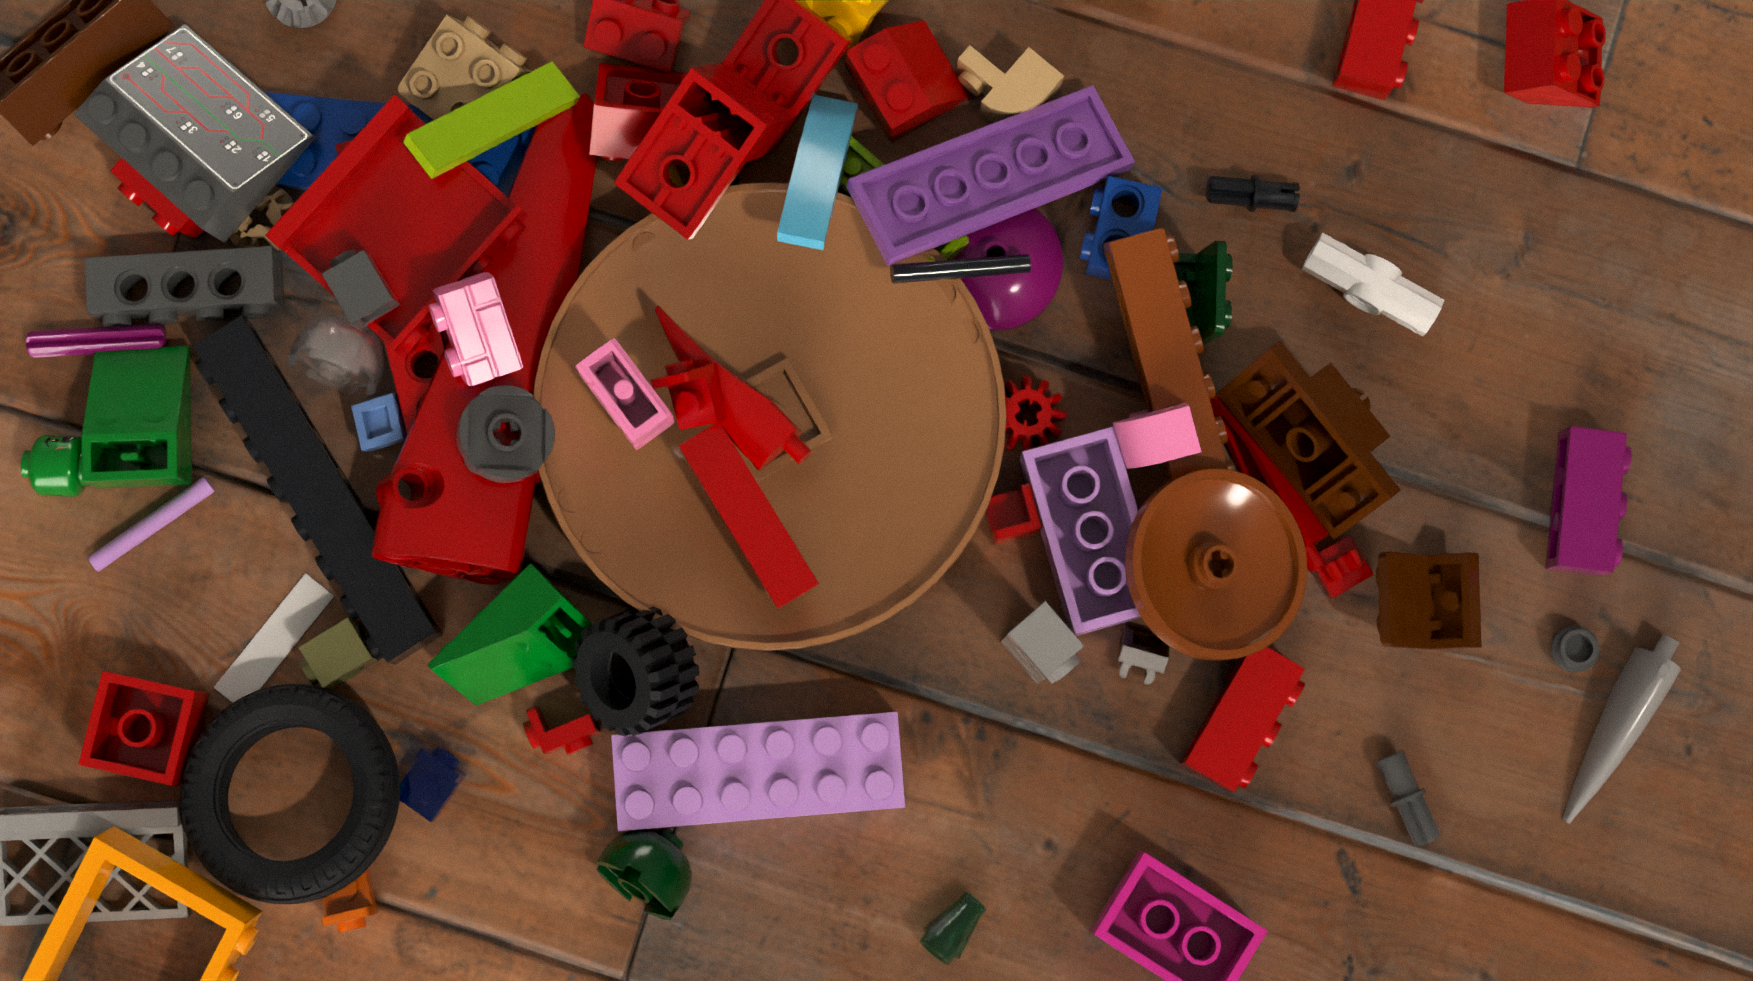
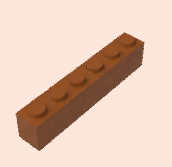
[1102,227,1237,483]

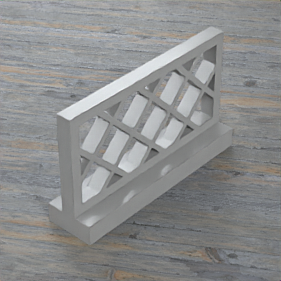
[0,799,191,926]

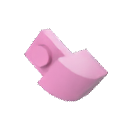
[1112,402,1201,469]

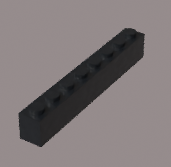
[193,316,443,665]

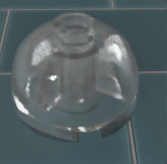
[286,311,386,396]

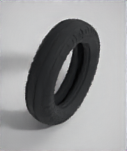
[180,684,400,904]

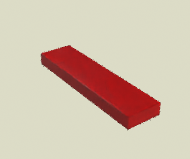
[678,422,819,610]

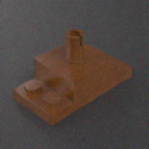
[1217,341,1400,539]

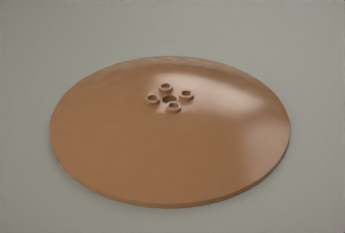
[533,182,1006,651]

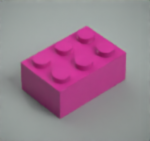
[1089,851,1268,981]

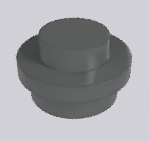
[1551,625,1599,673]

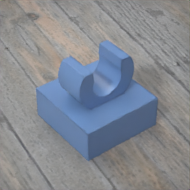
[351,393,408,452]

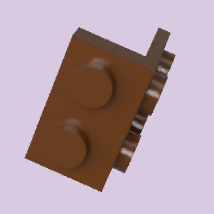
[1375,551,1482,650]

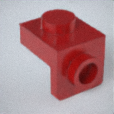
[523,706,601,755]

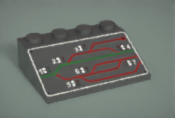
[74,24,316,243]

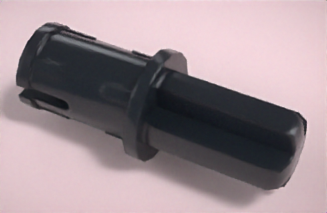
[1205,175,1300,212]

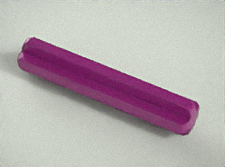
[26,324,167,358]

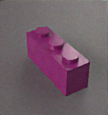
[1545,426,1632,576]

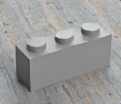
[1001,601,1084,684]

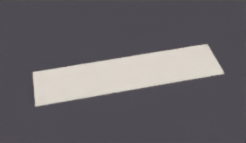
[214,573,334,702]

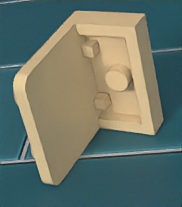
[398,15,531,120]

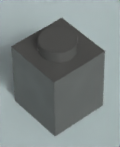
[322,249,400,329]

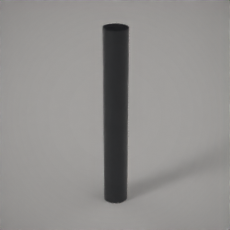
[890,254,1031,284]

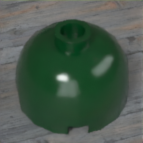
[595,829,692,920]

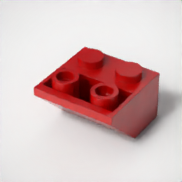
[1504,0,1606,108]

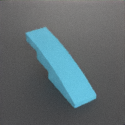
[777,95,858,250]

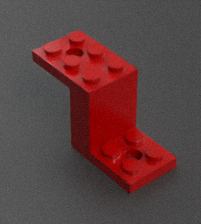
[614,0,852,240]

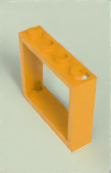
[22,826,263,981]

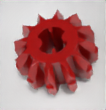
[1004,376,1067,452]

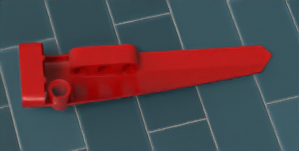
[371,93,597,585]

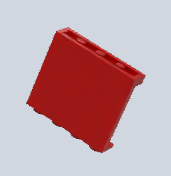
[265,94,527,355]

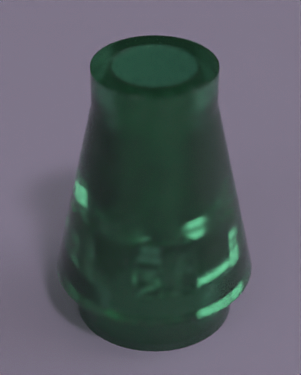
[919,892,986,965]

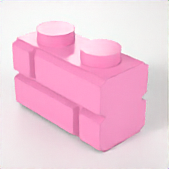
[429,272,523,386]
[575,338,674,450]

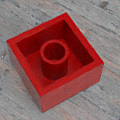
[78,671,210,786]

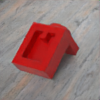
[650,359,727,430]

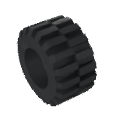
[572,607,699,736]

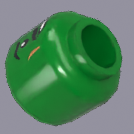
[21,435,91,497]

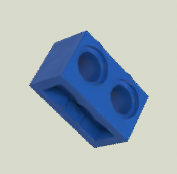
[1079,176,1162,280]

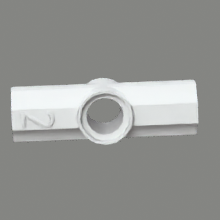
[1301,233,1444,337]

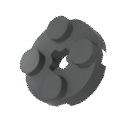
[456,385,555,483]

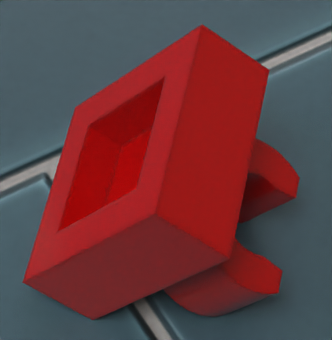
[1314,535,1374,599]

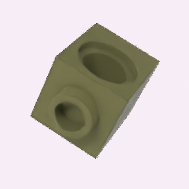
[298,617,380,690]

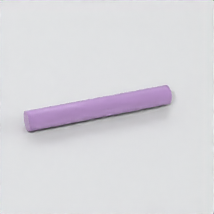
[87,476,216,572]

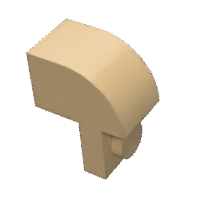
[956,45,1064,122]

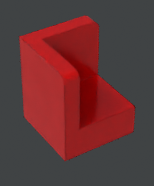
[985,483,1042,545]

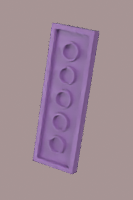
[846,85,1135,266]

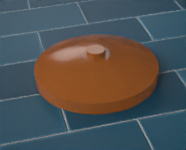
[1125,469,1307,660]

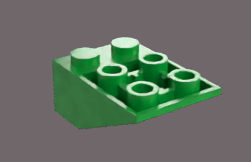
[81,346,192,489]
[427,563,592,706]

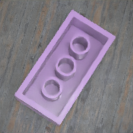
[1019,427,1141,636]

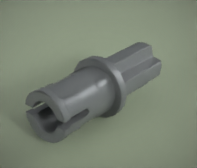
[1375,750,1439,846]

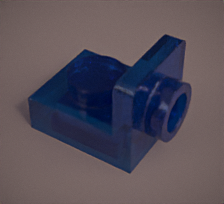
[400,746,466,822]

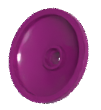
[953,208,1063,331]

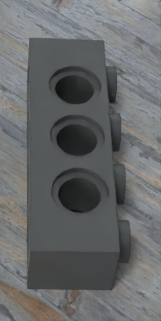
[85,246,285,327]

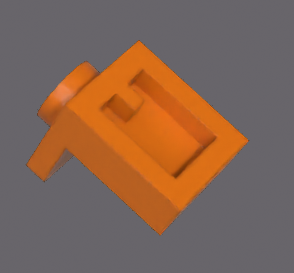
[321,868,378,933]

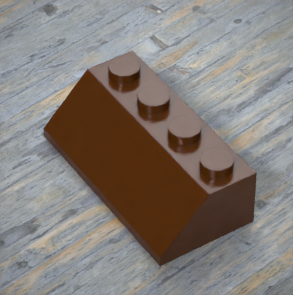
[0,0,174,146]

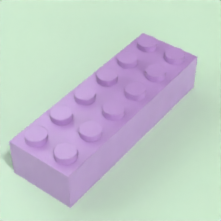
[611,712,905,831]

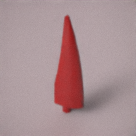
[655,305,812,471]
[1210,395,1331,573]

